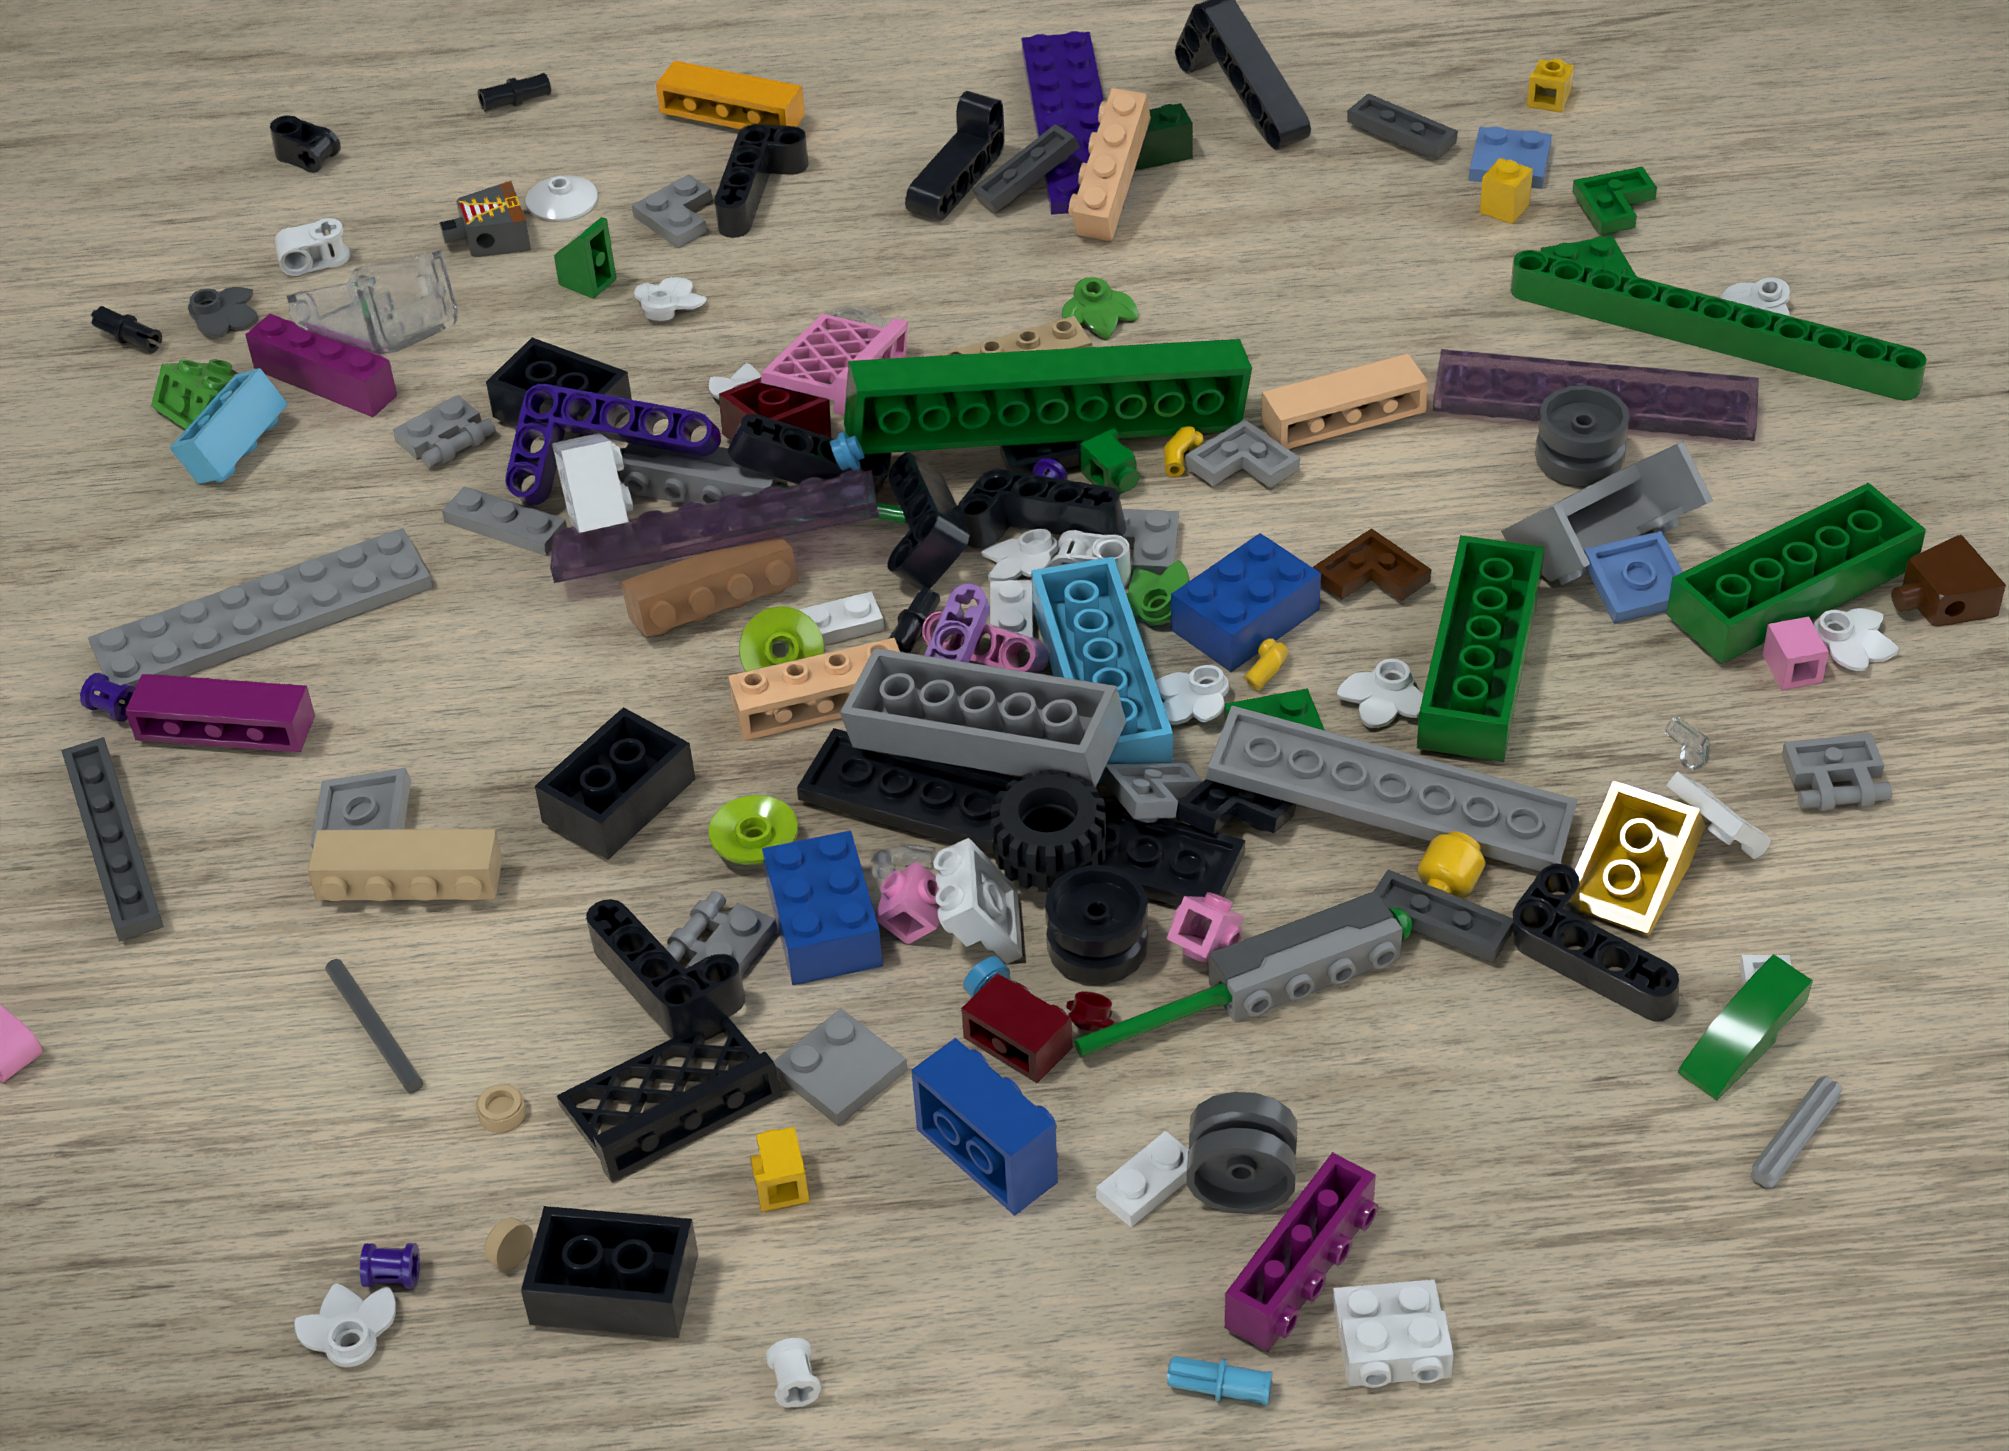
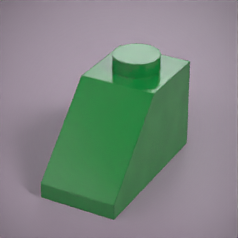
[554,217,617,299]

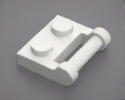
[1666,771,1771,859]

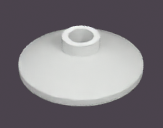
[526,175,598,222]

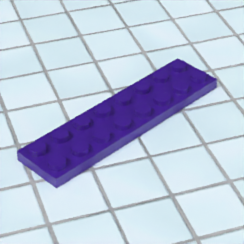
[1021,31,1124,215]

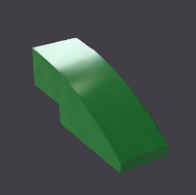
[1678,954,1813,1101]

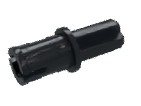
[91,306,162,353]
[888,587,940,654]

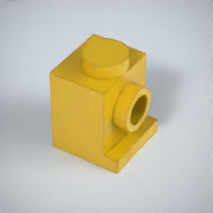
[1527,58,1574,113]
[750,1126,809,1212]

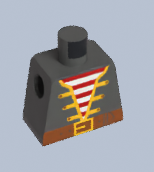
[439,181,531,257]

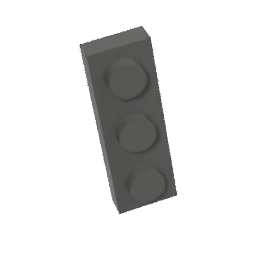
[1347,93,1458,160]
[972,124,1080,213]
[1374,870,1513,962]

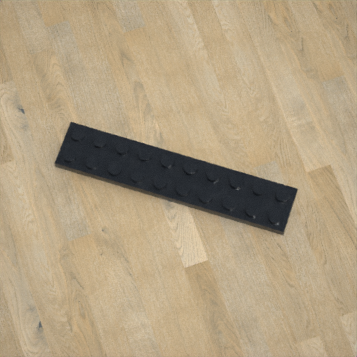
[797,728,1246,906]

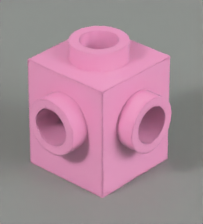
[875,862,940,945]
[1166,892,1244,963]

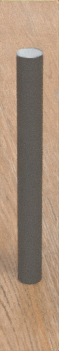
[325,959,423,1093]

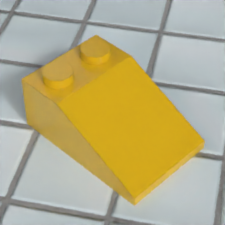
[1575,781,1706,936]

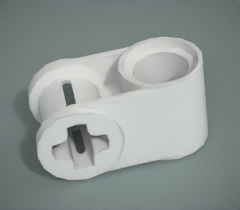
[275,218,350,276]
[1049,530,1132,587]

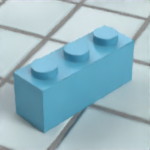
[170,368,288,484]

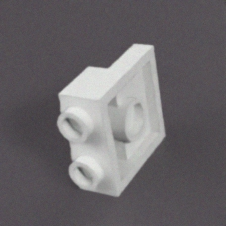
[934,838,1023,964]
[1333,1279,1454,1388]

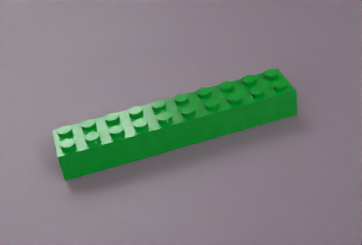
[844,339,1252,454]

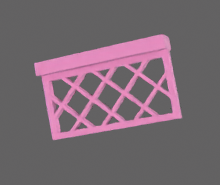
[761,314,909,415]

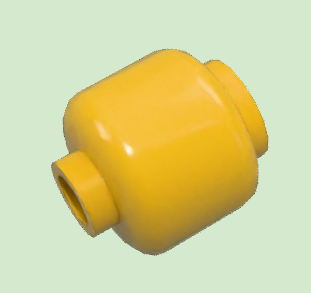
[1417,831,1485,899]

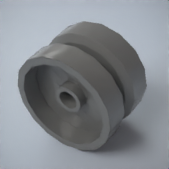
[1535,385,1630,486]
[1187,1092,1298,1214]

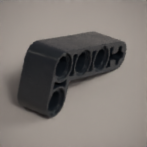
[905,91,1005,220]
[715,124,808,238]
[728,414,892,502]
[887,452,969,591]
[957,469,1127,548]
[1513,863,1679,1021]
[586,899,745,1039]

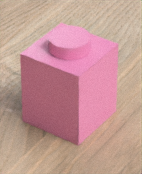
[1762,617,1829,690]

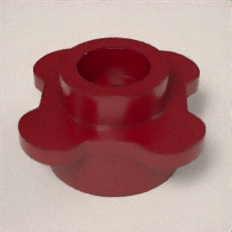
[1066,991,1114,1032]

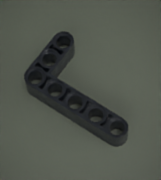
[1175,0,1311,150]

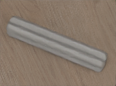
[1750,1076,1842,1188]

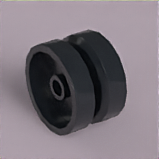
[1045,865,1148,984]

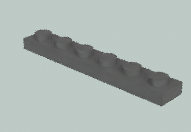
[61,737,164,942]

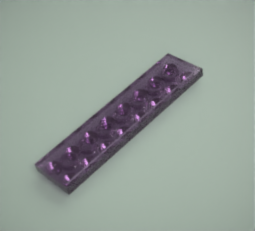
[1432,349,1759,441]
[550,470,879,583]

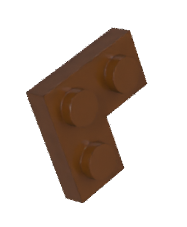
[1313,528,1432,601]

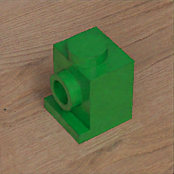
[1081,428,1140,495]

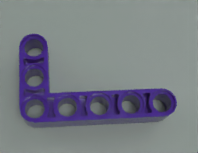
[505,384,721,505]

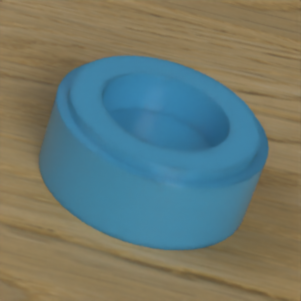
[963,956,1010,997]

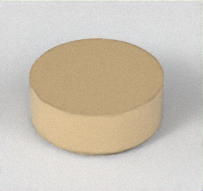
[476,1084,526,1133]
[485,1217,533,1271]

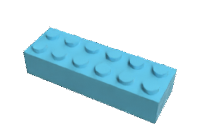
[1031,557,1173,783]

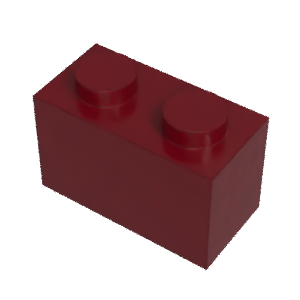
[961,973,1073,1083]

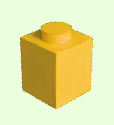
[1479,158,1533,224]

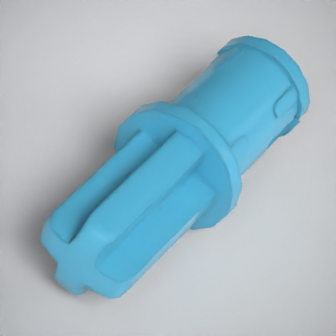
[1167,1356,1273,1406]

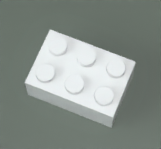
[552,433,633,533]

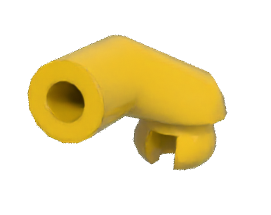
[1163,426,1204,478]
[1243,639,1289,691]

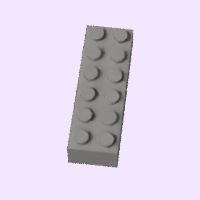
[840,648,1126,788]

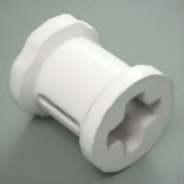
[766,1338,822,1408]

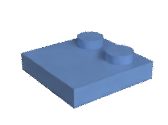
[1469,126,1552,189]
[1584,531,1683,623]

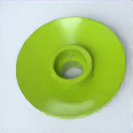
[739,606,824,672]
[708,795,798,865]

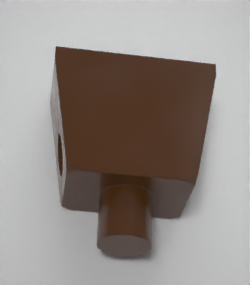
[1891,534,2006,627]

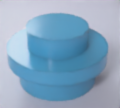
[830,431,864,471]

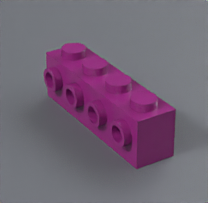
[245,313,397,417]
[125,674,315,752]
[1224,1152,1378,1352]

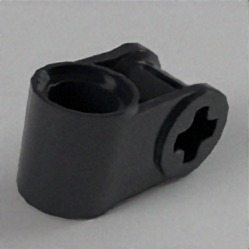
[270,115,341,173]

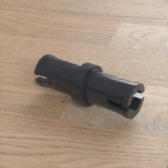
[478,73,551,111]

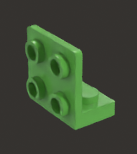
[151,359,239,429]

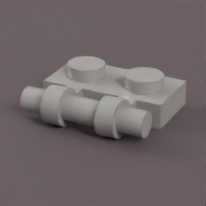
[393,395,496,468]
[1782,733,1892,811]
[666,891,778,977]

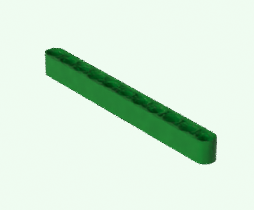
[1510,250,1927,401]

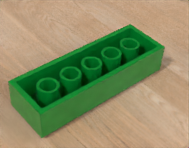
[1667,482,1926,664]
[1417,535,1545,762]

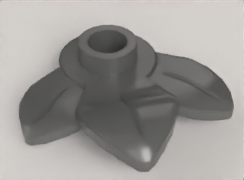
[188,287,259,338]

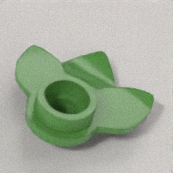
[1062,277,1138,340]
[1126,561,1190,625]

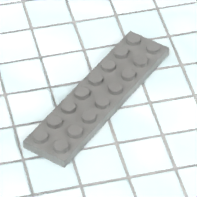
[88,528,433,688]
[1206,706,1578,871]

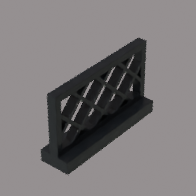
[556,1017,782,1182]

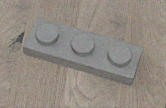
[442,486,568,556]

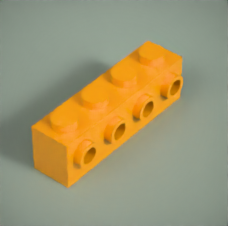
[656,60,805,129]

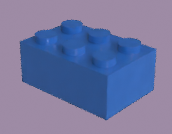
[1171,533,1321,672]
[762,830,883,985]
[911,1038,1058,1216]

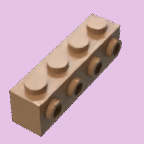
[621,529,799,637]

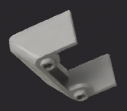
[1501,441,1713,585]

